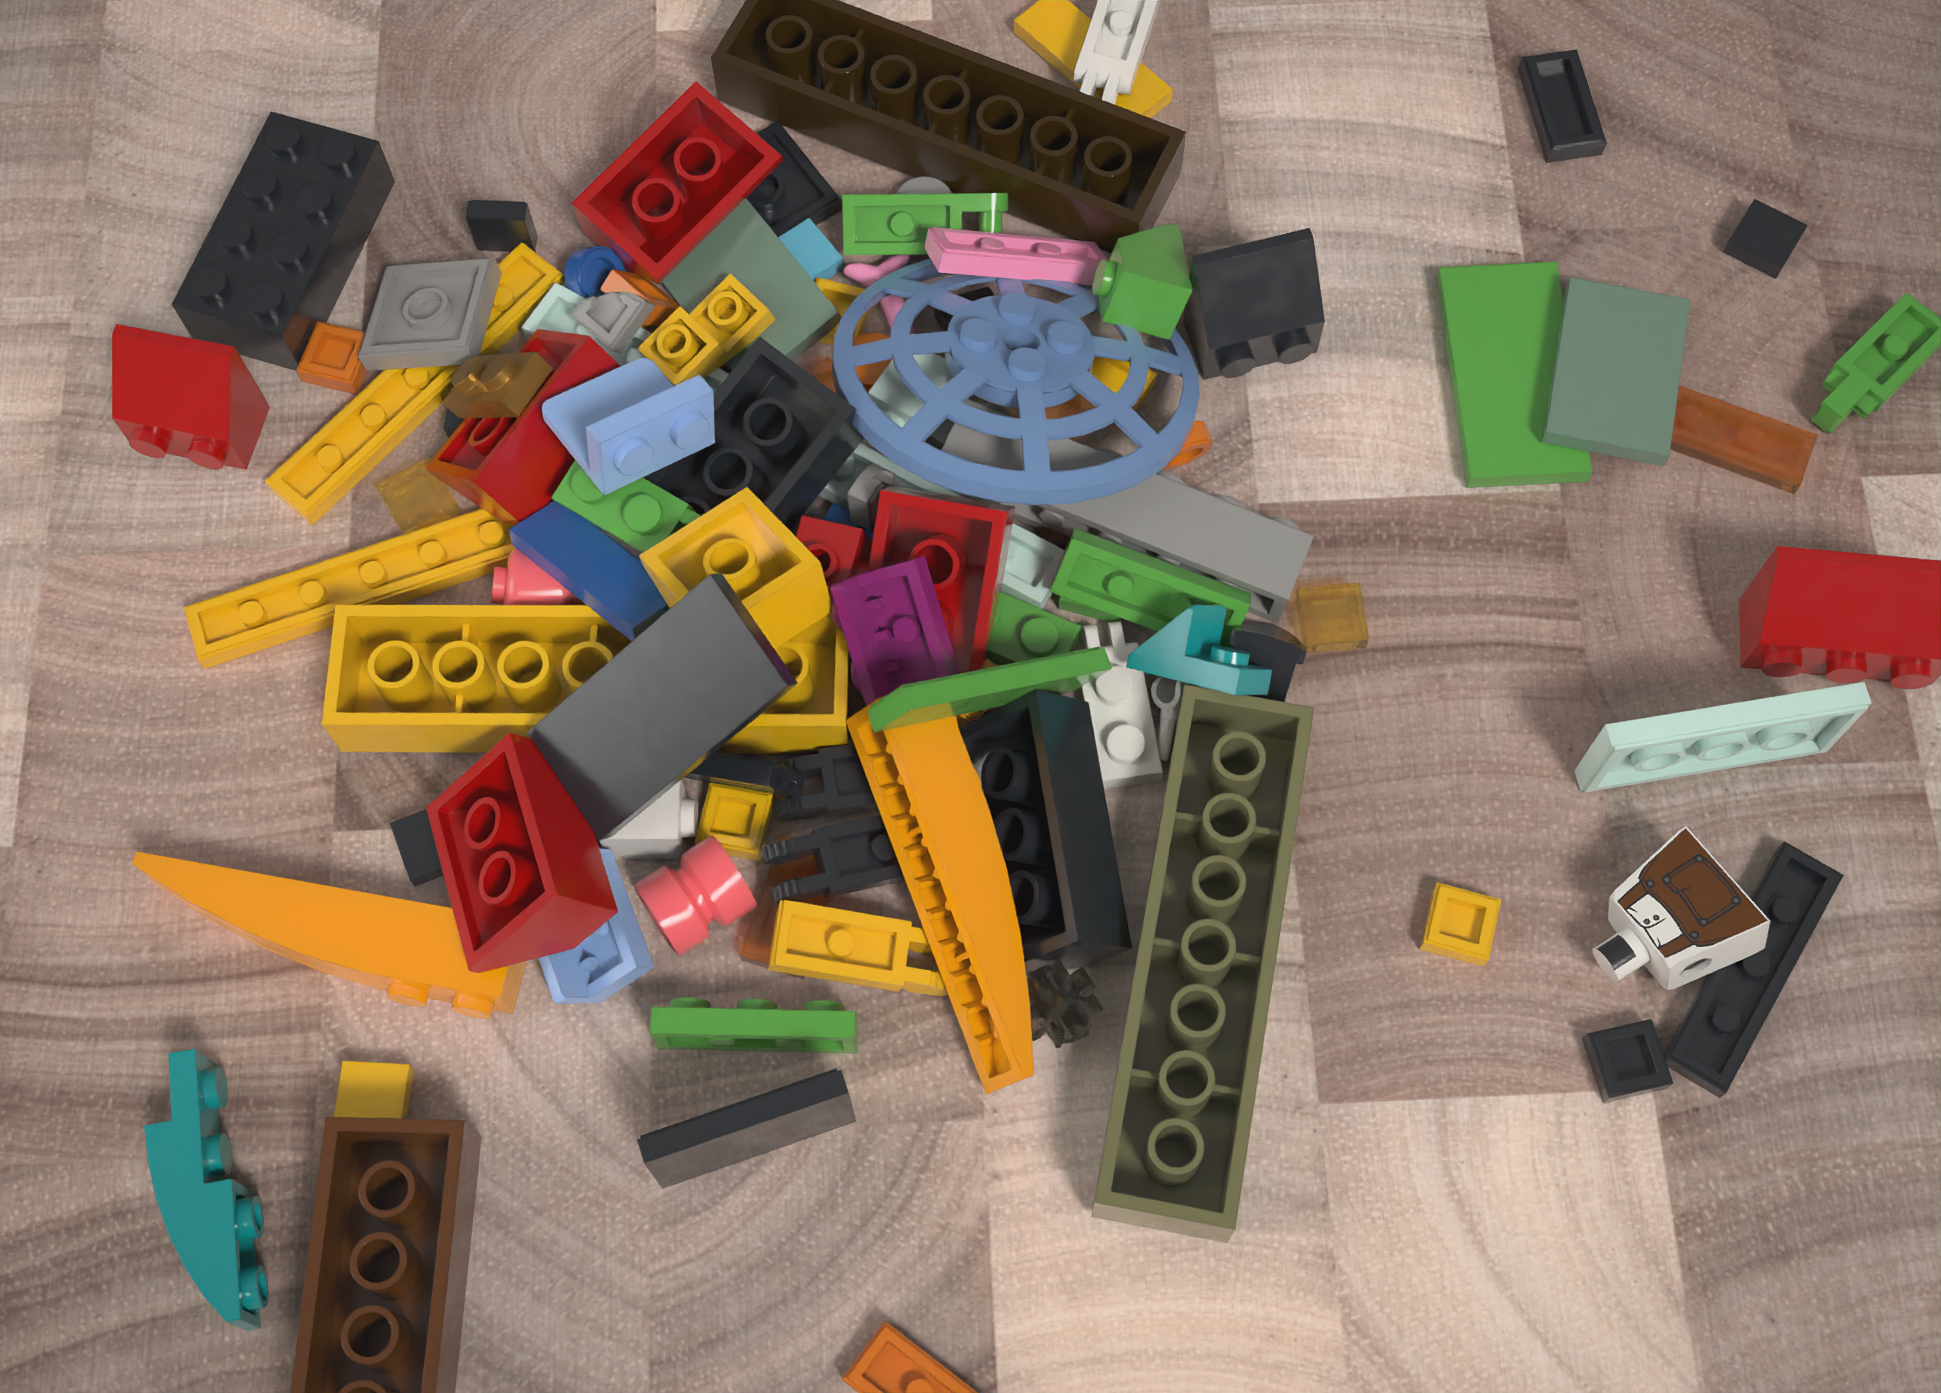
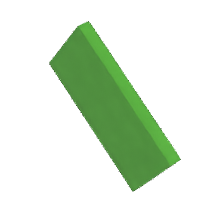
[1436,261,1593,488]

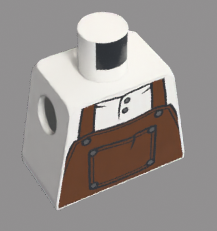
[1593,827,1770,990]

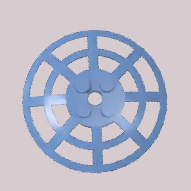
[831,259,1200,505]

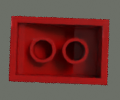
[851,485,1015,679]

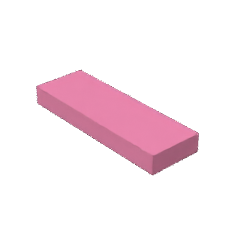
[924,227,1108,286]

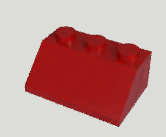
[571,81,783,284]
[425,329,621,526]
[1739,546,1941,689]
[426,732,618,973]

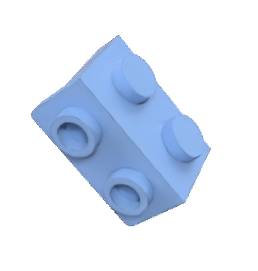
[538,848,654,1004]

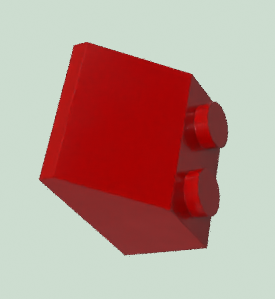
[112,324,270,470]

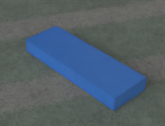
[509,501,670,641]

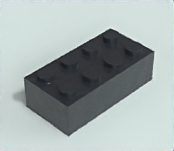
[171,111,395,371]
[603,337,864,562]

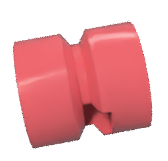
[633,835,757,957]

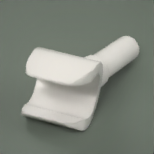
[1151,676,1202,762]

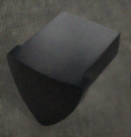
[1228,623,1307,702]

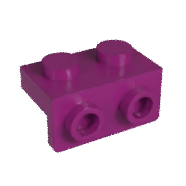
[831,555,960,706]

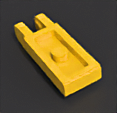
[768,900,949,997]

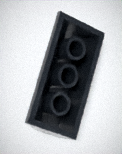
[958,689,1132,976]

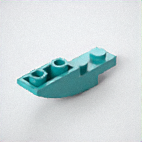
[144,1049,269,1331]

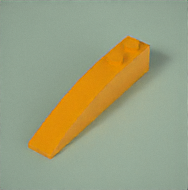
[846,696,1034,1095]
[132,851,527,1019]

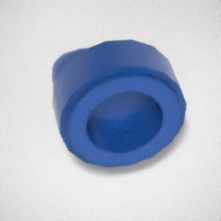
[562,246,625,299]

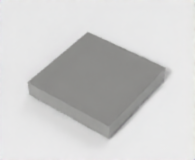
[358,258,502,371]

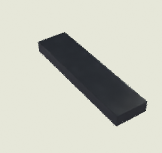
[1664,841,1844,1098]

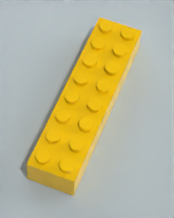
[321,605,853,754]

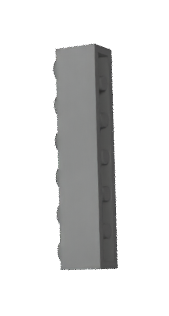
[941,399,1314,624]

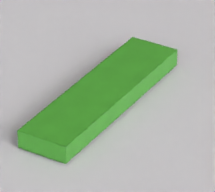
[867,647,1112,733]

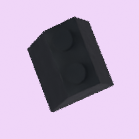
[1183,228,1325,380]

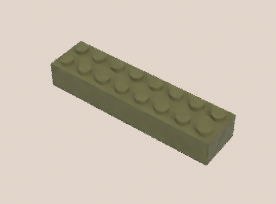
[1091,685,1314,1243]

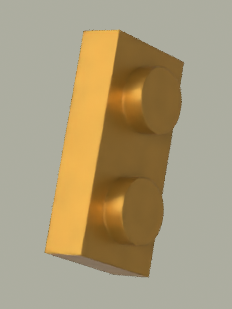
[442,352,553,419]

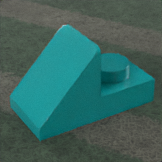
[1126,604,1272,695]

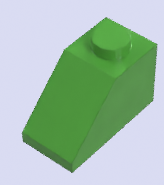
[1092,223,1192,340]

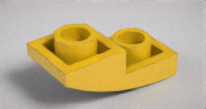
[637,273,776,386]

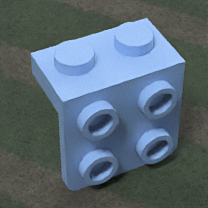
[542,358,715,495]

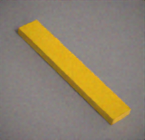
[265,243,565,526]
[184,509,515,669]

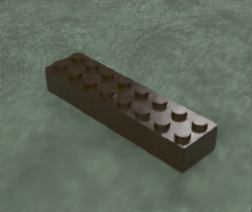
[711,0,1186,254]

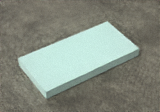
[1574,682,1872,792]

